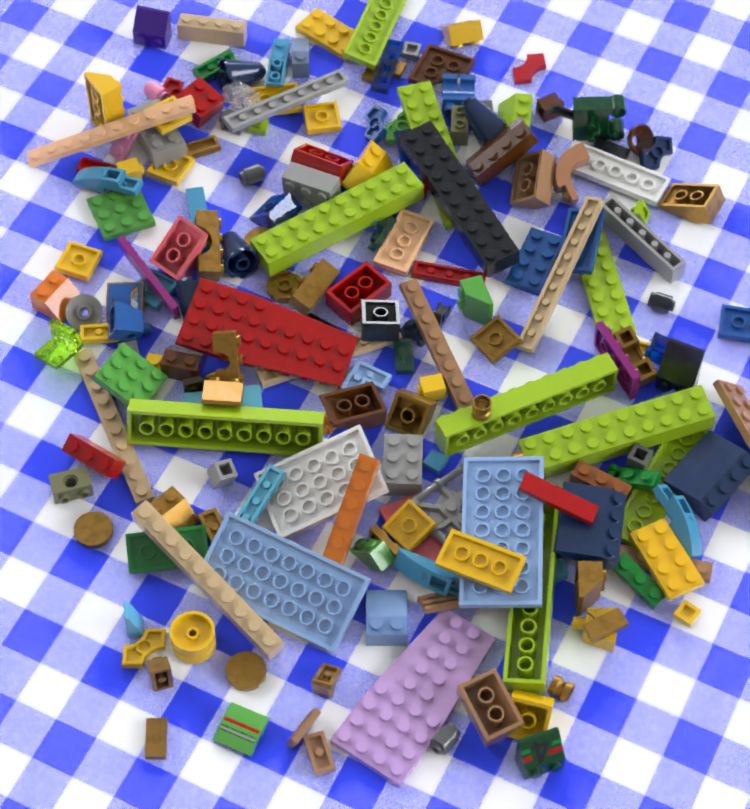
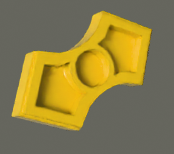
[122,628,167,669]

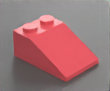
[149,215,209,280]

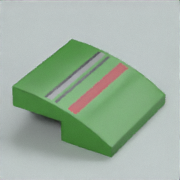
[212,702,270,757]

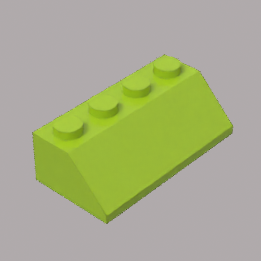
[497,93,533,155]

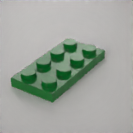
[125,525,208,575]

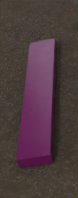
[117,236,181,320]

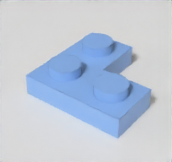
[340,360,392,393]

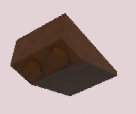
[319,381,387,429]

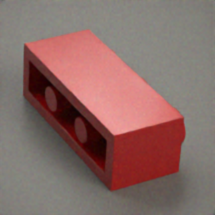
[62,433,126,479]

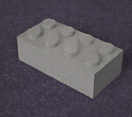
[126,99,187,169]

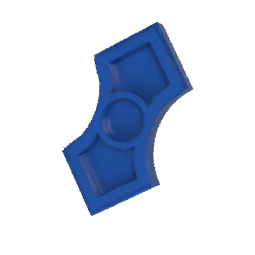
[364,104,388,145]

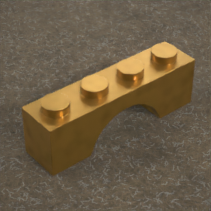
[194,210,224,282]

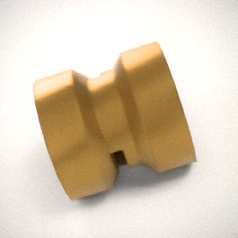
[472,394,492,421]
[547,675,576,703]

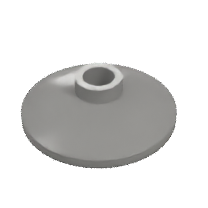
[65,294,103,331]

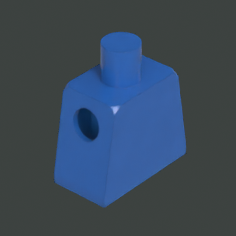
[108,300,153,342]

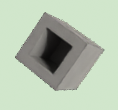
[207,458,238,489]

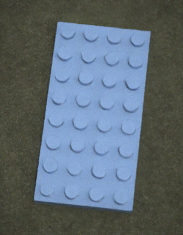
[459,456,544,608]
[192,511,371,654]

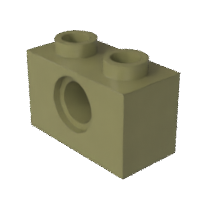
[450,105,469,146]
[48,465,94,504]

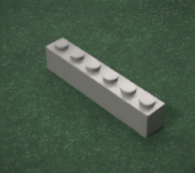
[602,195,687,284]

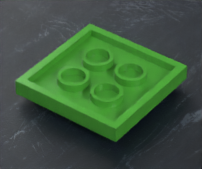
[86,190,156,242]
[92,342,168,407]

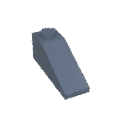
[292,38,310,78]

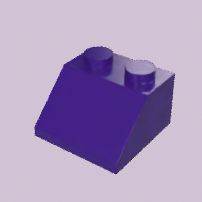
[132,5,172,50]

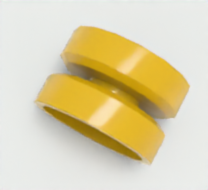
[170,611,217,665]

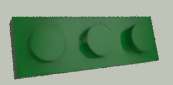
[612,552,666,610]

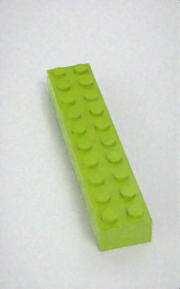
[250,162,424,277]
[434,352,618,457]
[518,385,716,479]
[127,398,325,455]
[503,503,559,695]

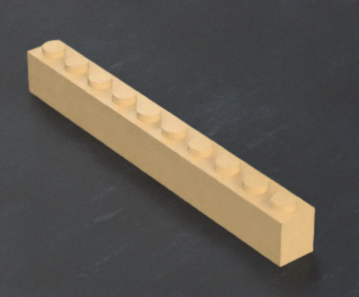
[131,500,284,662]

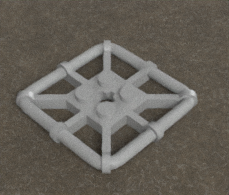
[411,465,464,545]

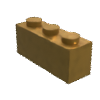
[288,259,340,315]

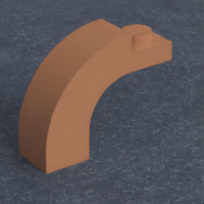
[553,142,590,207]

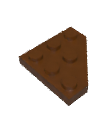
[408,43,476,85]

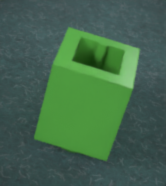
[350,538,395,572]

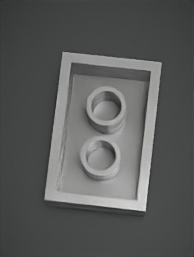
[281,162,341,208]
[382,433,423,496]

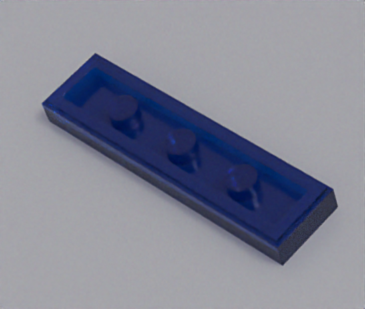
[371,39,404,95]

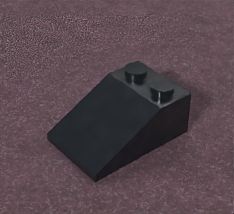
[654,337,706,393]

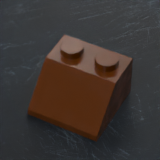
[160,345,208,381]

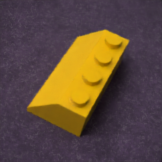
[83,72,126,127]

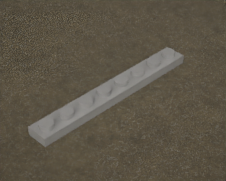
[223,69,349,133]

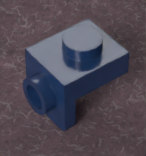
[400,319,425,347]

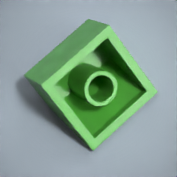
[456,275,493,325]

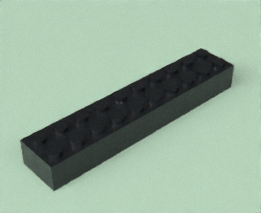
[400,121,520,278]

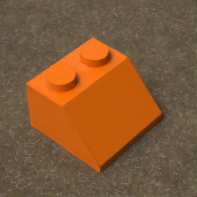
[30,270,81,324]

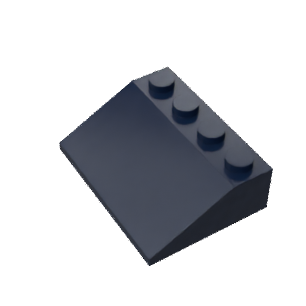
[662,430,750,522]
[553,482,627,572]

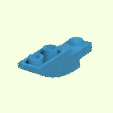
[266,38,290,87]
[72,166,143,197]
[652,484,702,558]
[393,548,460,597]

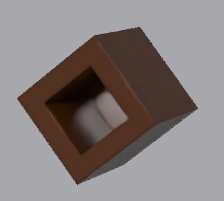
[536,93,564,123]

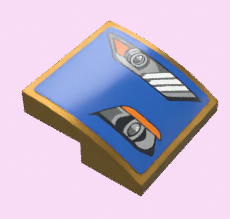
[106,281,145,321]

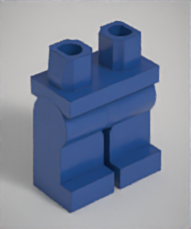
[442,74,476,116]

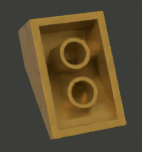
[658,183,725,224]

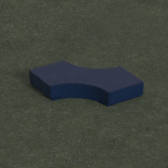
[639,135,673,170]

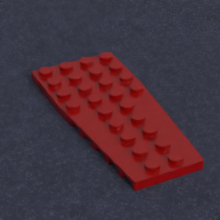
[175,278,358,389]

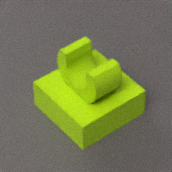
[248,119,269,136]
[630,200,650,225]

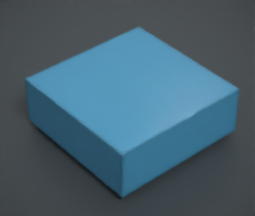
[422,449,449,475]

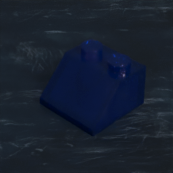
[249,192,303,229]

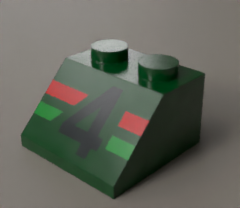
[515,727,566,780]

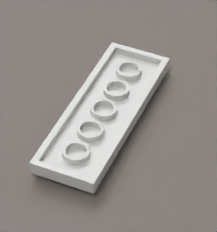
[569,139,671,207]

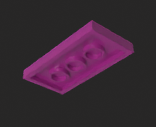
[593,320,641,400]

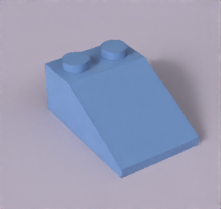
[366,590,407,646]

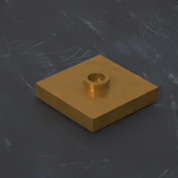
[470,315,522,365]

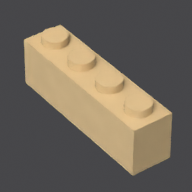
[177,13,248,48]

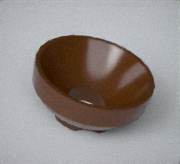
[627,124,654,156]

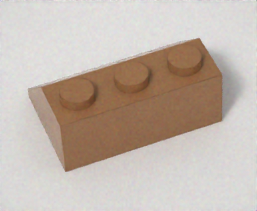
[509,149,557,209]
[457,668,525,748]

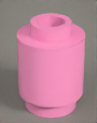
[144,80,169,102]

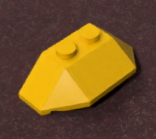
[340,140,394,190]

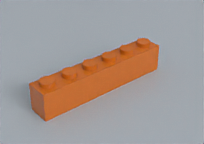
[322,453,381,566]

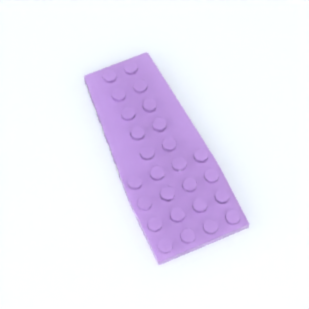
[330,610,495,788]

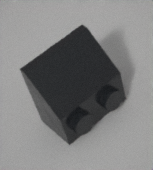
[361,299,400,342]

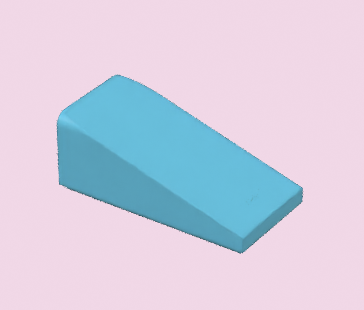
[124,600,144,638]

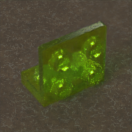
[33,318,84,370]

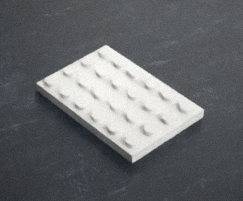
[254,424,389,539]

